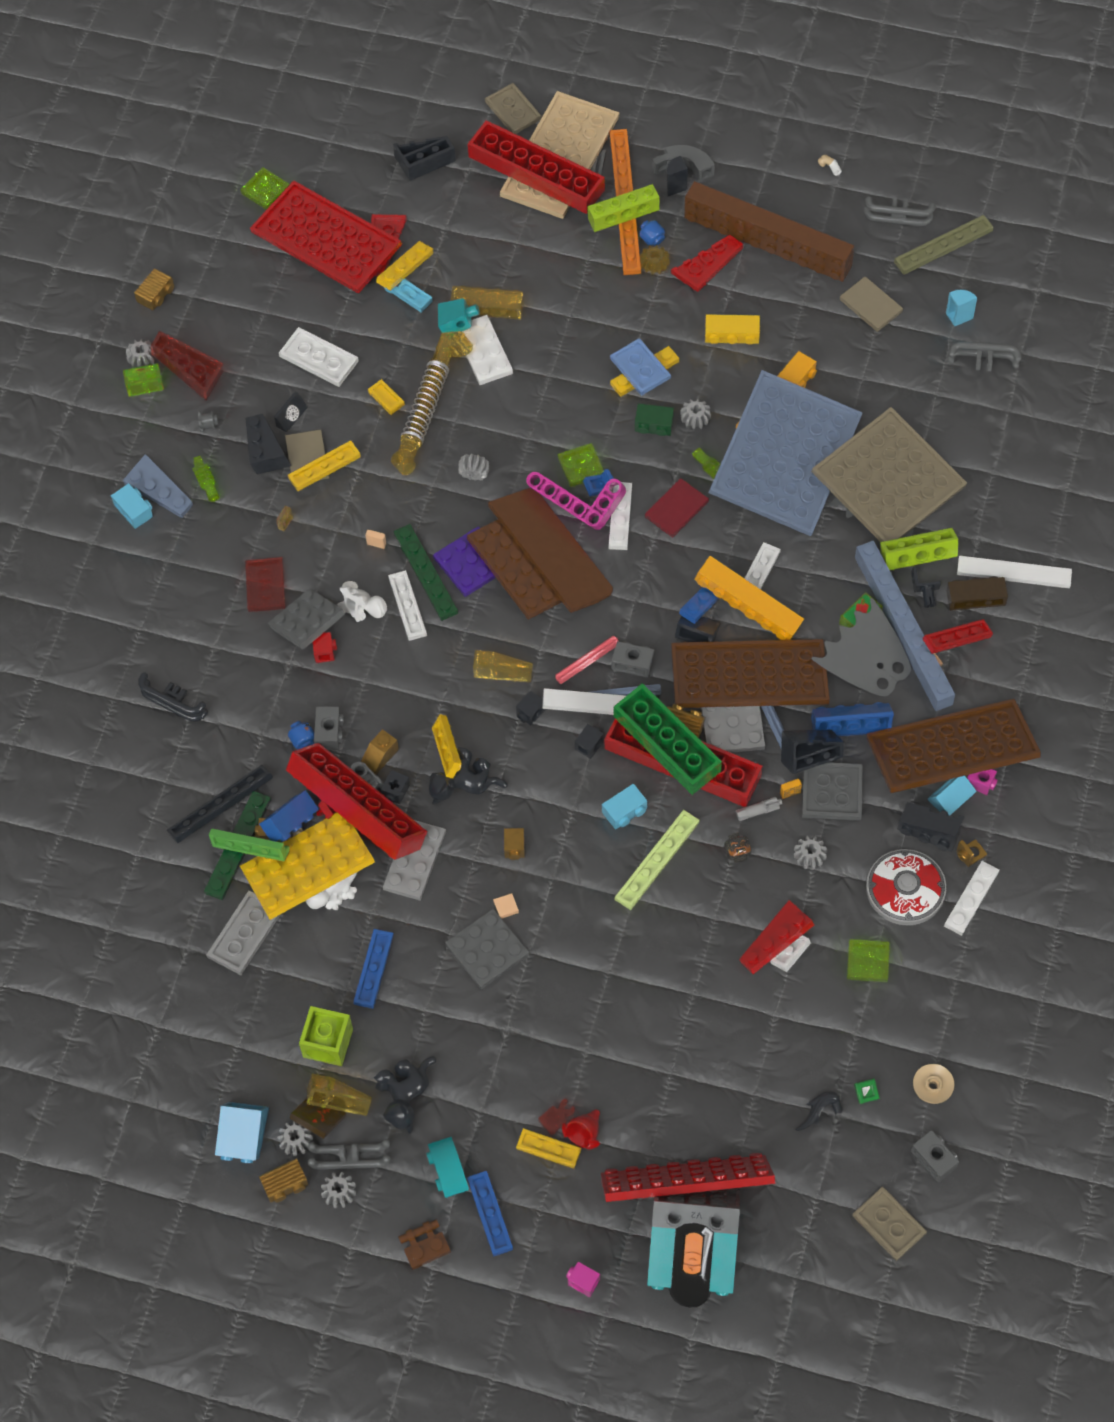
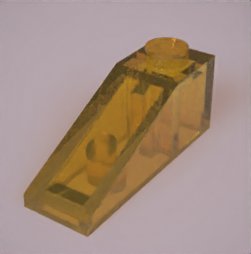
[473,650,533,682]
[307,1074,372,1116]

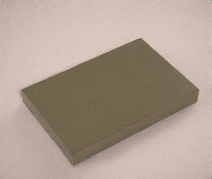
[485,83,542,134]
[840,277,903,332]
[285,430,329,480]
[852,1187,927,1261]

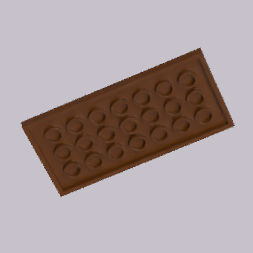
[671,639,830,708]
[867,699,1041,793]

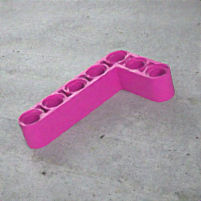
[527,472,626,530]

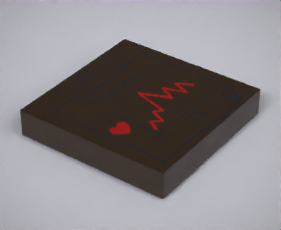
[290,1093,346,1139]

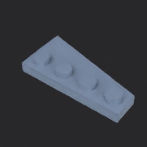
[123,454,193,518]

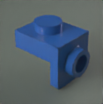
[583,469,614,497]

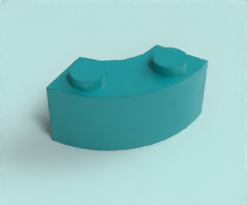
[426,1137,469,1198]

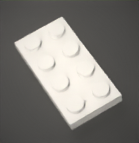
[456,315,513,385]
[279,327,359,387]

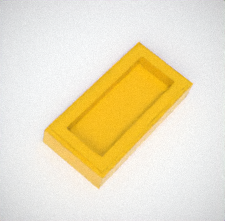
[368,379,405,415]

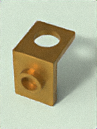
[957,839,987,867]

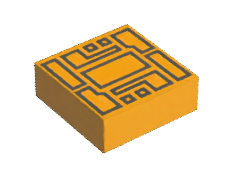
[780,779,802,799]

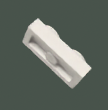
[770,935,811,972]

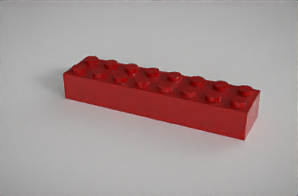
[468,120,605,214]
[605,719,763,807]
[286,743,428,860]

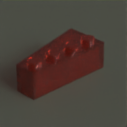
[151,331,224,401]

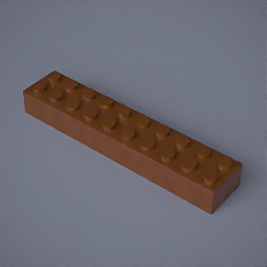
[684,181,854,282]

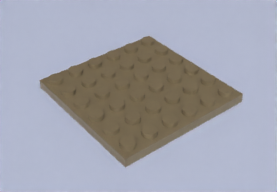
[811,407,967,542]

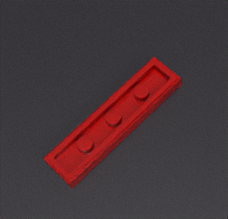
[923,619,993,654]

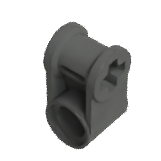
[350,762,384,791]

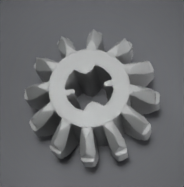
[126,339,157,370]
[680,398,711,430]
[458,454,489,481]
[794,836,827,870]
[277,1121,313,1157]
[321,1172,356,1208]

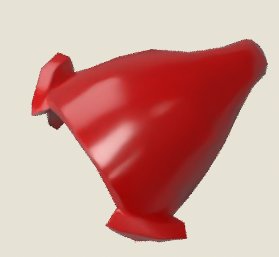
[562,1109,601,1149]

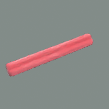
[555,636,619,684]

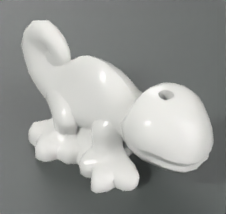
[337,581,387,622]
[306,872,357,910]

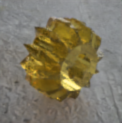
[640,245,670,275]

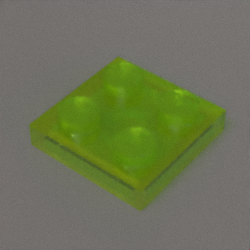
[240,167,289,210]
[557,443,604,487]
[847,939,890,982]

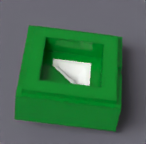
[854,1078,880,1104]

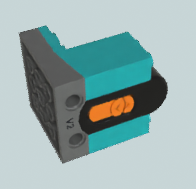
[647,1188,740,1308]

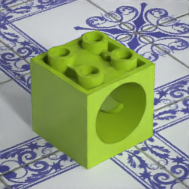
[299,1006,353,1066]

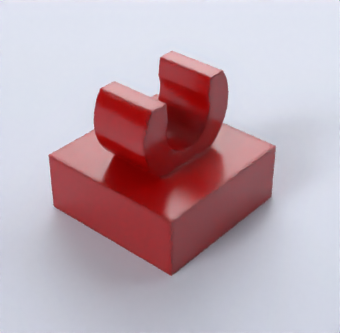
[316,801,337,821]

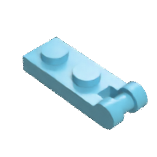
[384,279,433,313]

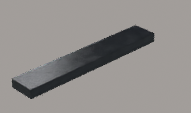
[167,765,273,844]

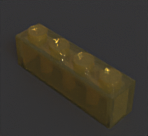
[450,286,524,320]

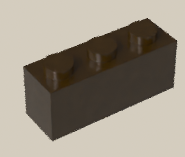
[946,576,1008,611]

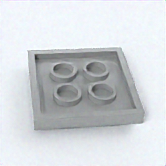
[701,706,765,753]

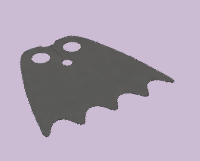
[811,598,911,696]

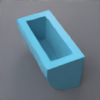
[946,290,977,326]
[928,776,977,816]

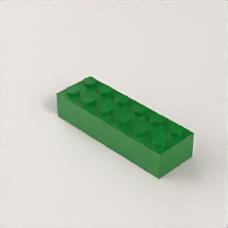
[613,683,722,795]

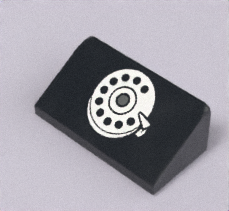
[274,392,307,432]

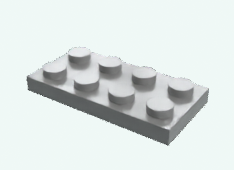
[383,820,446,901]
[206,891,281,975]

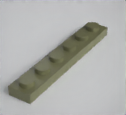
[894,215,993,275]

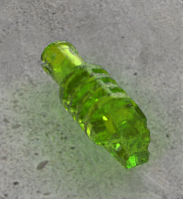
[692,448,721,480]
[192,456,220,502]

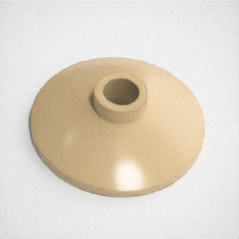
[913,1064,954,1104]

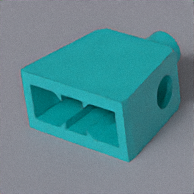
[438,298,480,339]

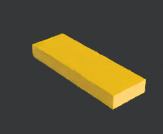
[516,1128,581,1169]

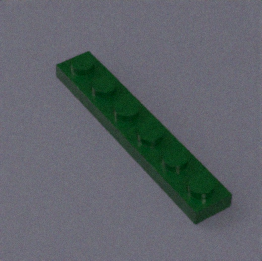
[393,524,458,621]
[204,791,271,900]

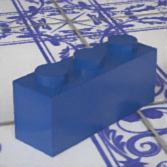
[259,790,318,842]

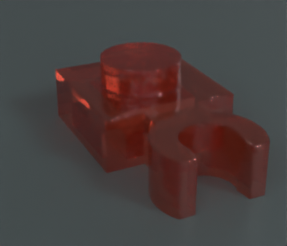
[538,1099,575,1135]

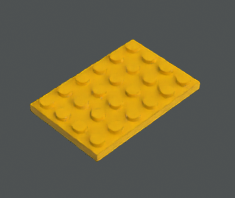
[240,813,375,920]

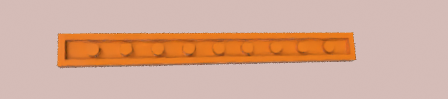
[610,129,641,275]

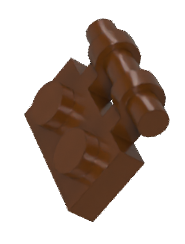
[398,1219,451,1270]

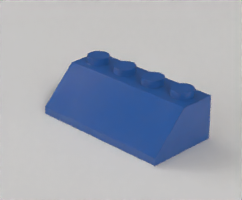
[811,702,894,737]

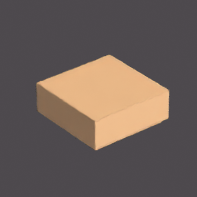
[366,530,387,549]
[493,893,519,919]

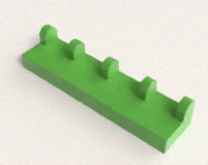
[209,829,290,861]

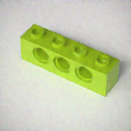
[588,184,659,232]
[880,528,958,570]

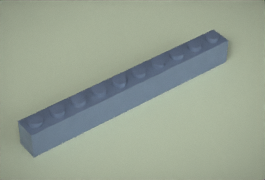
[855,541,955,711]

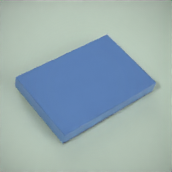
[610,338,671,396]

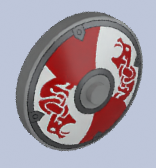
[866,849,946,925]

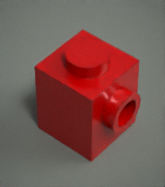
[313,632,337,663]

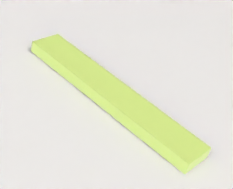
[615,810,699,910]

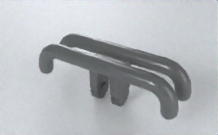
[864,196,935,226]
[947,341,1021,371]
[308,1139,391,1170]

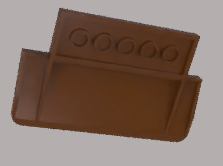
[467,488,613,620]

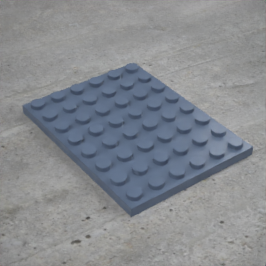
[709,370,862,536]

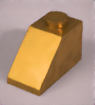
[361,729,399,775]

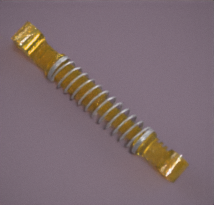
[391,331,473,475]

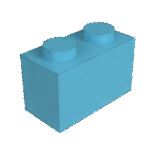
[111,483,153,529]
[602,784,647,830]

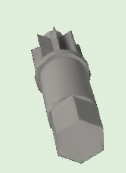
[736,797,783,821]

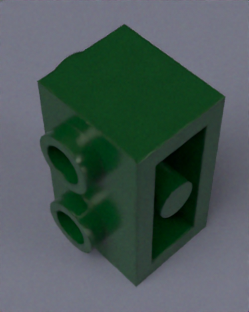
[635,404,674,436]

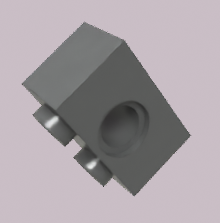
[612,641,654,678]
[314,707,344,750]
[911,1130,959,1183]

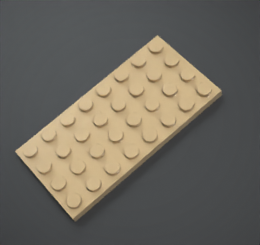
[500,91,619,219]

